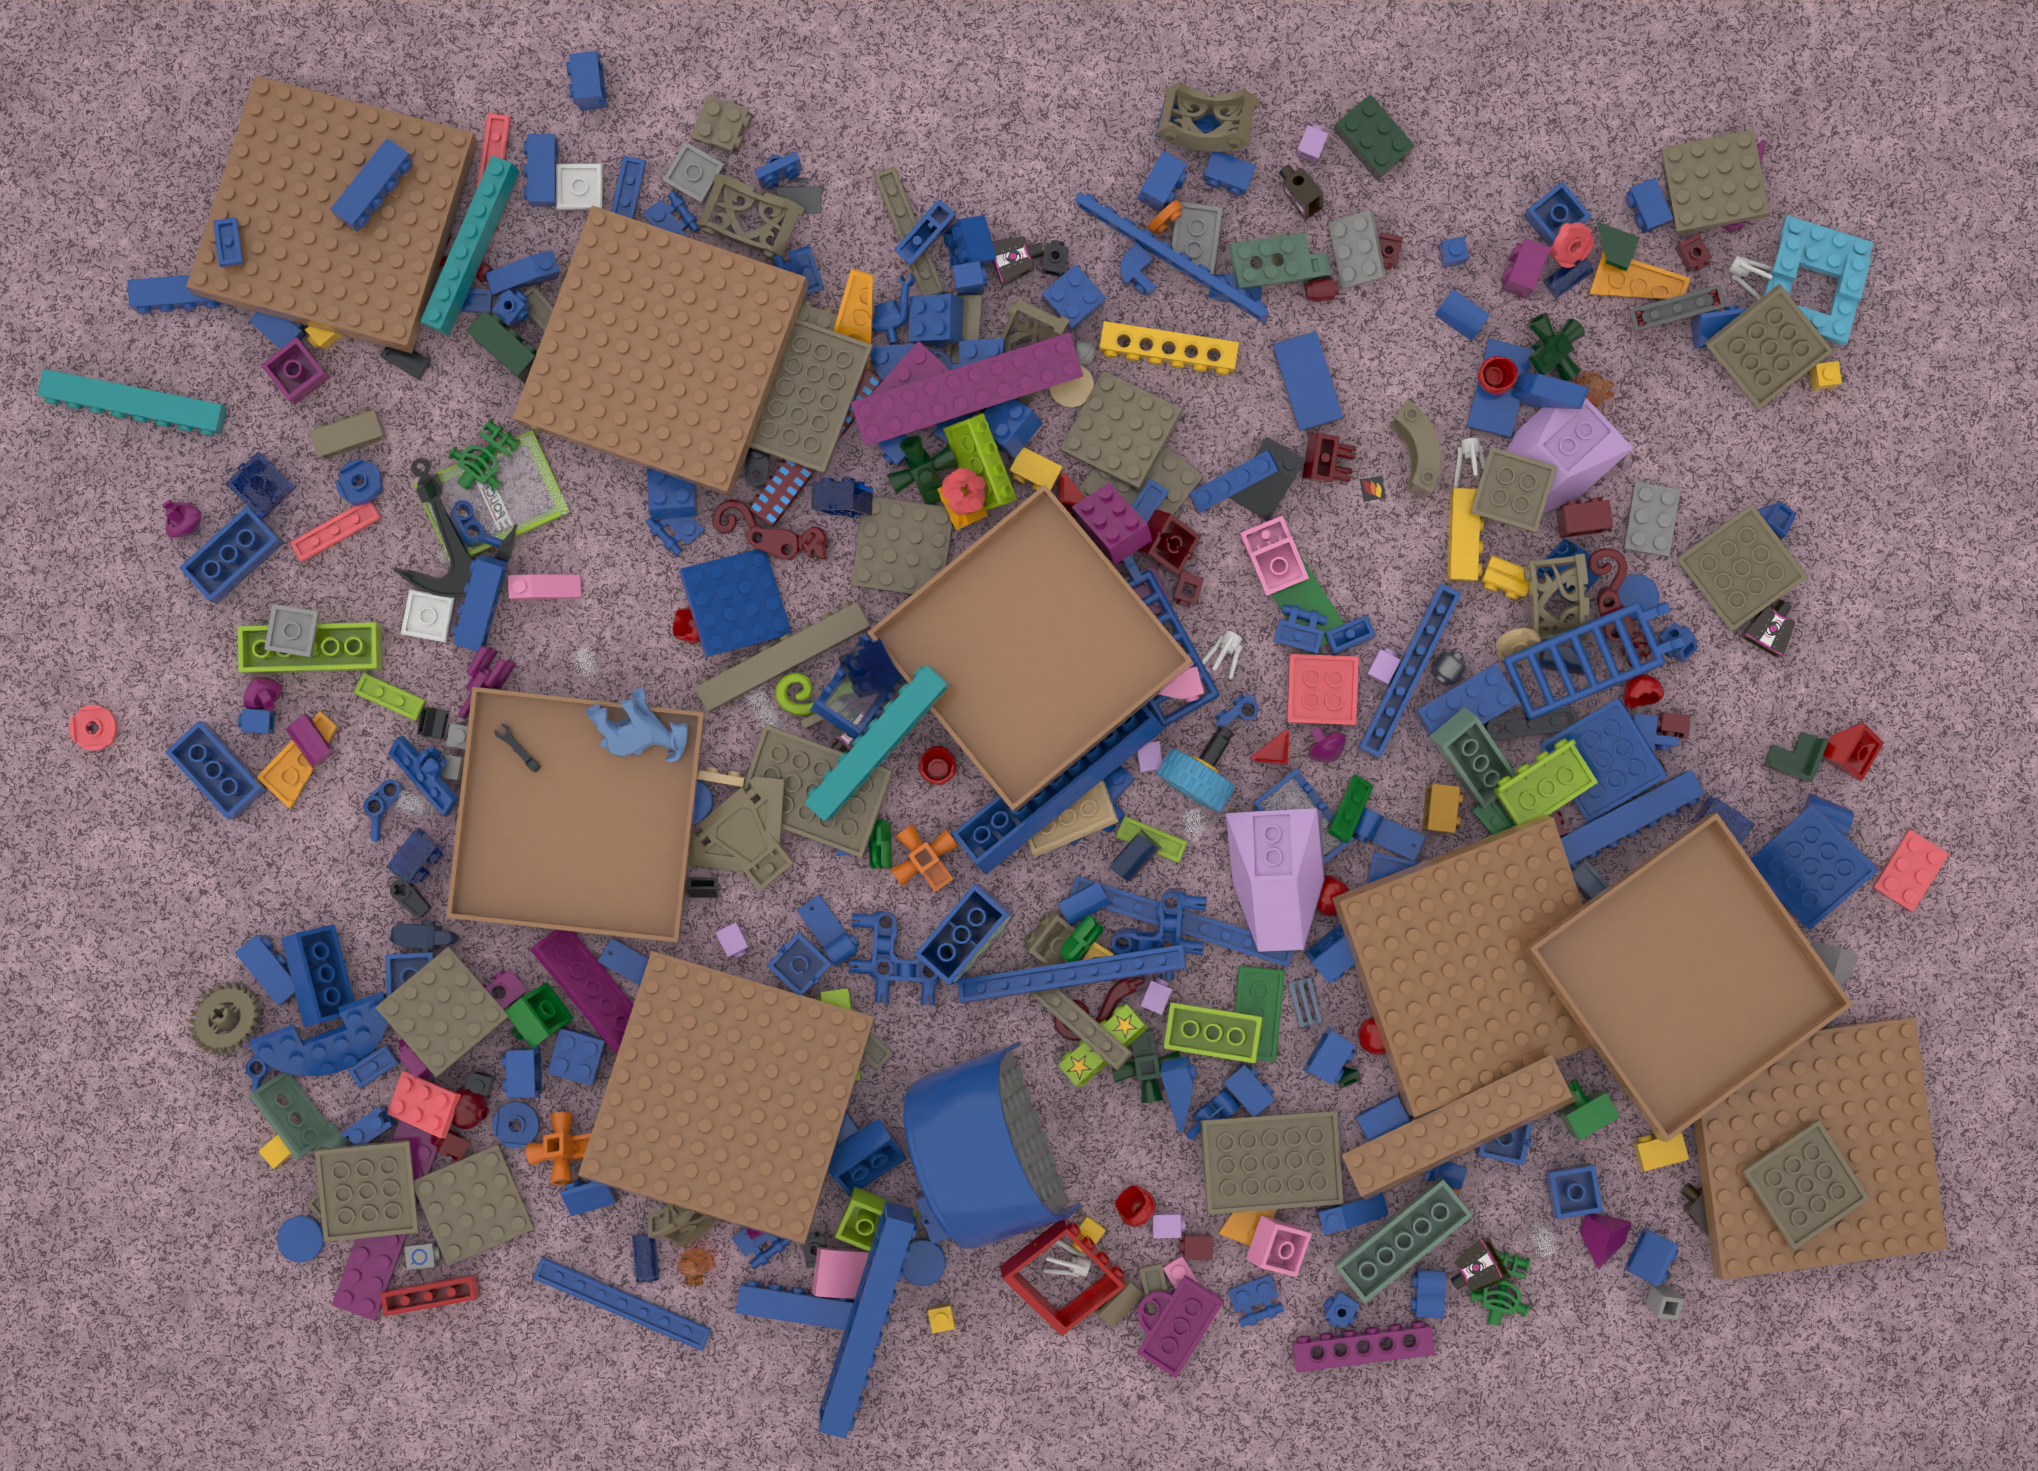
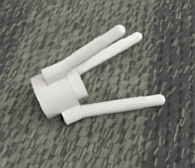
[1728,255,1773,300]
[1453,438,1485,488]
[1202,631,1243,680]
[1044,1240,1091,1278]

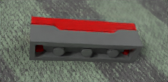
[1629,284,1726,332]

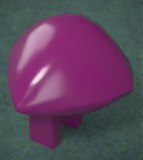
[162,500,201,538]
[243,677,283,712]
[1308,726,1346,763]

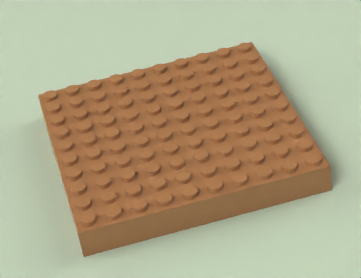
[186,75,478,353]
[513,205,809,497]
[867,484,1194,812]
[446,687,706,943]
[1524,813,1853,1142]
[1332,815,1592,1117]
[578,951,874,1245]
[1694,1017,1947,1280]

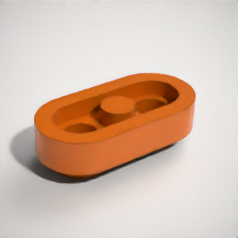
[1147,199,1184,235]

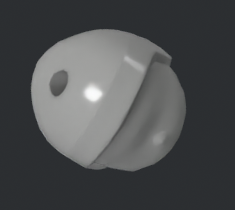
[1074,341,1096,365]

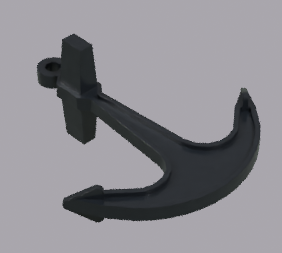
[393,457,518,597]

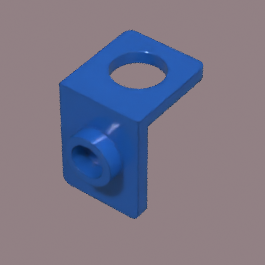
[1425,1161,1467,1190]

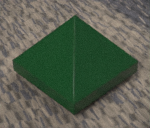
[1338,1066,1361,1089]

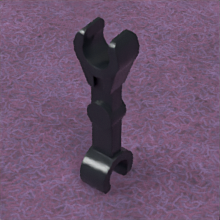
[494,724,541,772]

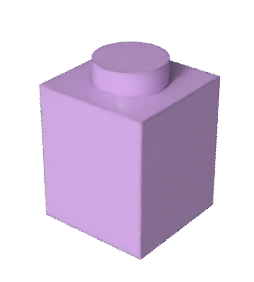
[1296,125,1329,163]
[1366,648,1401,686]
[1136,739,1162,773]
[715,922,750,959]
[1140,978,1172,1015]
[1152,1212,1185,1239]

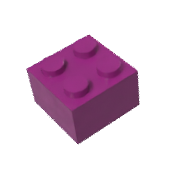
[1500,238,1551,299]
[261,337,331,405]

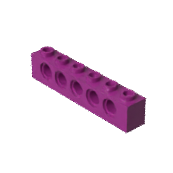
[398,969,527,1079]
[1291,1321,1435,1373]

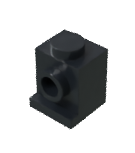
[1041,240,1069,277]
[465,1070,496,1099]
[802,1231,828,1268]

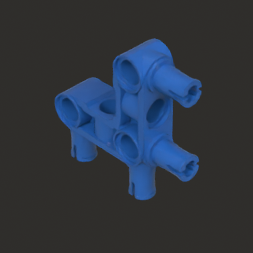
[1112,888,1207,980]
[849,911,940,1005]

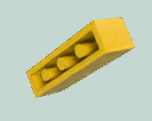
[1447,488,1484,582]

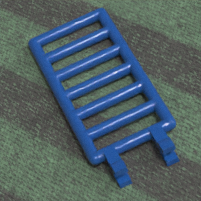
[1122,555,1219,727]
[1504,602,1685,720]

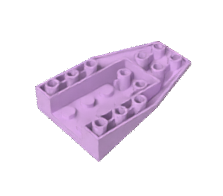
[1506,381,1633,527]
[1226,808,1325,952]

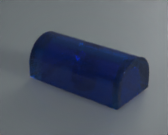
[1543,258,1594,299]
[632,1233,660,1283]

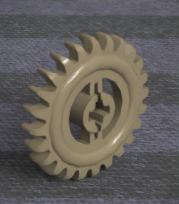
[188,982,262,1055]

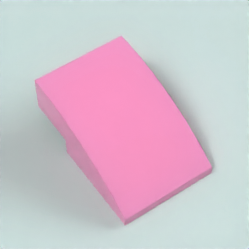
[1240,515,1309,596]
[812,1247,869,1299]

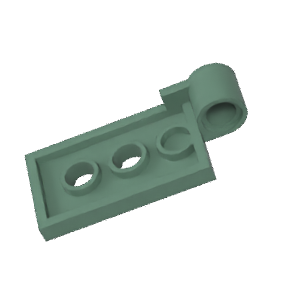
[1228,233,1332,289]
[249,1072,350,1160]

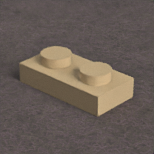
[698,767,746,787]

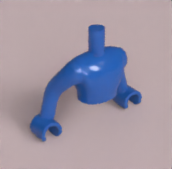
[872,272,916,345]

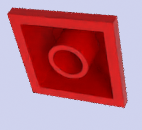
[1822,723,1884,782]

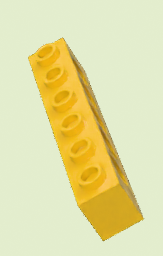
[1099,321,1239,375]

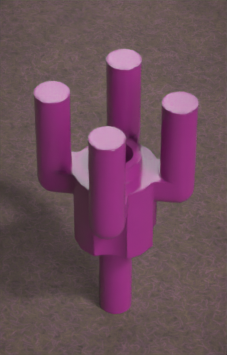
[458,646,516,719]

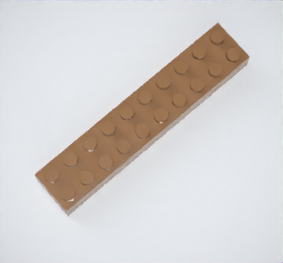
[1342,1055,1576,1200]

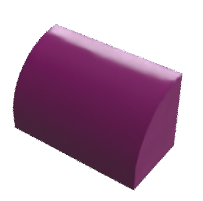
[286,714,335,769]

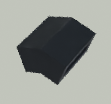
[417,706,449,739]
[688,877,719,898]

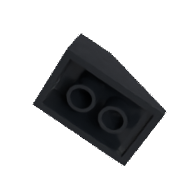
[1229,436,1305,521]

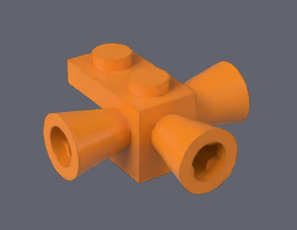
[890,823,959,893]
[526,1112,592,1186]

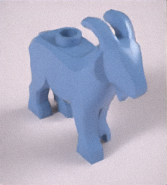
[586,686,688,763]

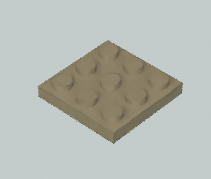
[1470,447,1557,533]

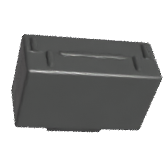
[776,178,822,214]

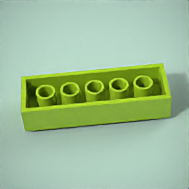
[238,622,383,674]

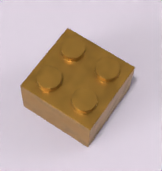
[1421,784,1463,834]

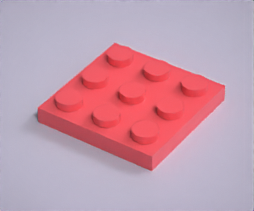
[1287,654,1359,726]

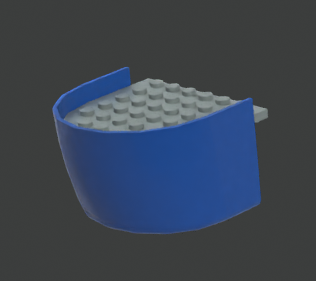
[903,1041,1082,1249]

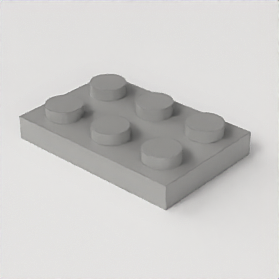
[1168,202,1223,275]
[1328,210,1386,289]
[1623,482,1681,557]

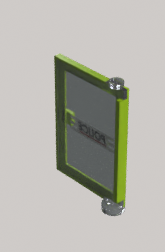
[414,430,573,568]

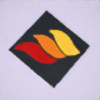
[1360,476,1386,502]

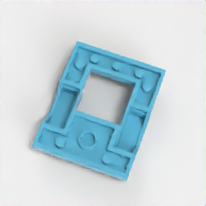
[1763,215,1873,346]

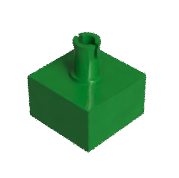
[505,982,575,1049]
[1558,1078,1620,1140]

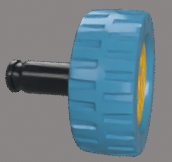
[1156,725,1235,813]

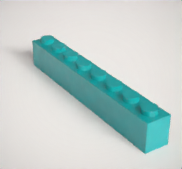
[420,156,520,337]
[37,369,227,437]
[804,665,952,822]

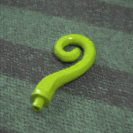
[775,673,874,716]

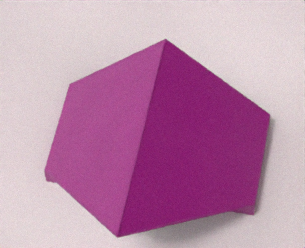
[1580,1213,1631,1270]

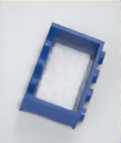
[810,633,905,741]
[1253,768,1354,864]

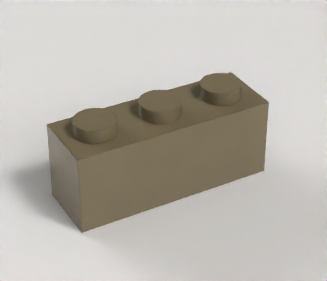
[309,408,387,460]

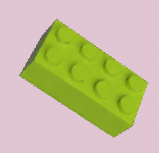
[1164,1002,1264,1063]

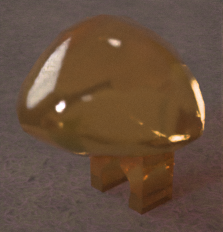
[1577,371,1614,408]
[677,1248,716,1287]

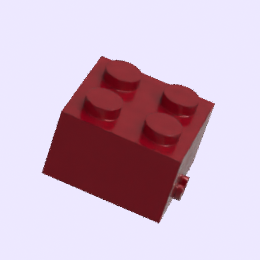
[1556,497,1613,538]
[1137,509,1201,575]

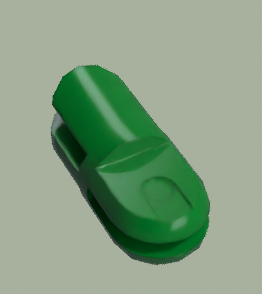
[869,819,892,869]
[1060,915,1104,962]

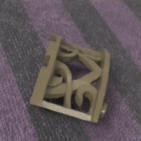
[1156,81,1260,152]
[696,173,805,259]
[1000,297,1069,407]
[1389,400,1441,500]
[1524,554,1589,641]
[648,1204,720,1248]

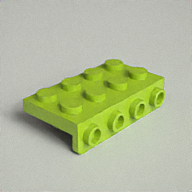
[943,413,1017,510]
[1493,738,1598,825]

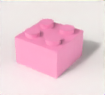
[1246,1215,1312,1277]

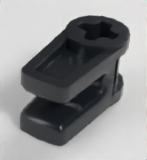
[390,879,431,918]

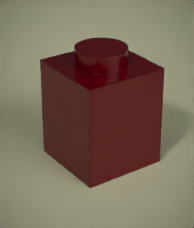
[1179,1234,1213,1260]

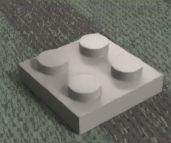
[662,141,725,204]
[264,604,320,657]

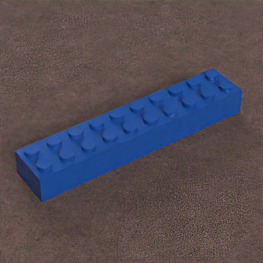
[952,705,1164,875]
[818,1201,917,1439]

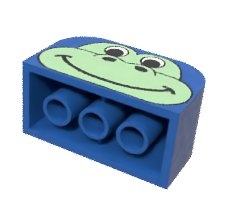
[914,884,1015,985]

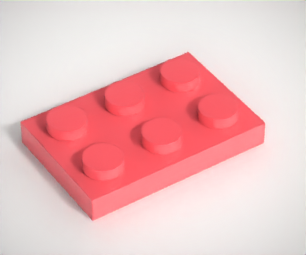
[1872,829,1949,912]
[387,1070,461,1138]

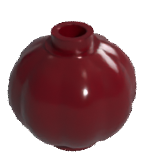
[451,1086,489,1129]

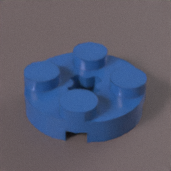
[336,459,383,506]
[492,1101,540,1148]

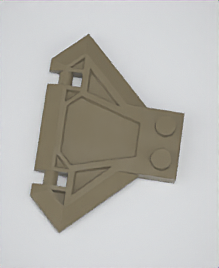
[689,776,796,891]

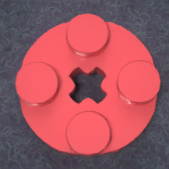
[1549,222,1594,268]
[942,468,986,515]
[69,705,118,751]

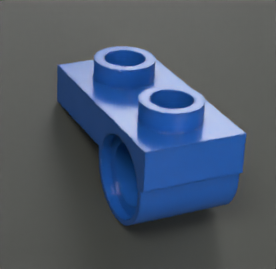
[1213,694,1259,728]

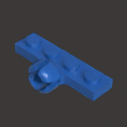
[388,736,459,817]
[1070,765,1135,847]

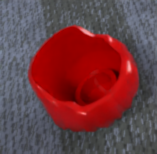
[1477,356,1518,395]
[673,606,700,644]
[1623,674,1664,709]
[918,746,957,785]
[1316,875,1350,916]
[1358,1017,1386,1055]
[1115,1185,1156,1227]

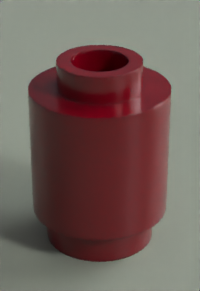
[1305,277,1339,302]

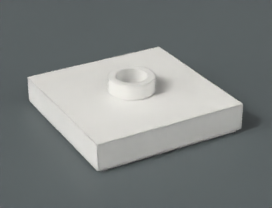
[556,164,603,211]
[401,589,456,643]

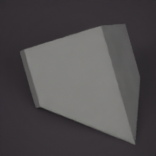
[1811,941,1858,985]

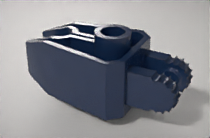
[391,920,458,953]

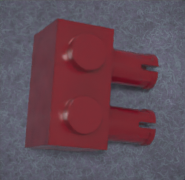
[1302,433,1356,483]

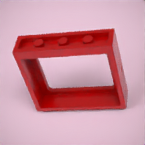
[1000,1219,1126,1336]

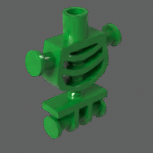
[449,418,521,492]
[1469,1250,1530,1326]

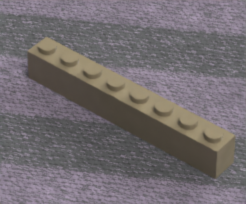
[695,601,871,713]

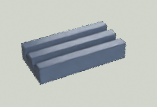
[1288,977,1322,1028]

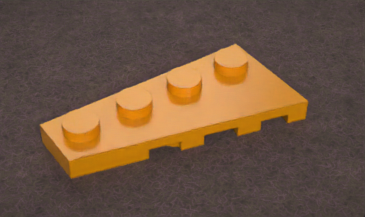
[1588,251,1691,300]
[833,268,874,369]
[256,711,338,809]
[1218,1209,1277,1246]

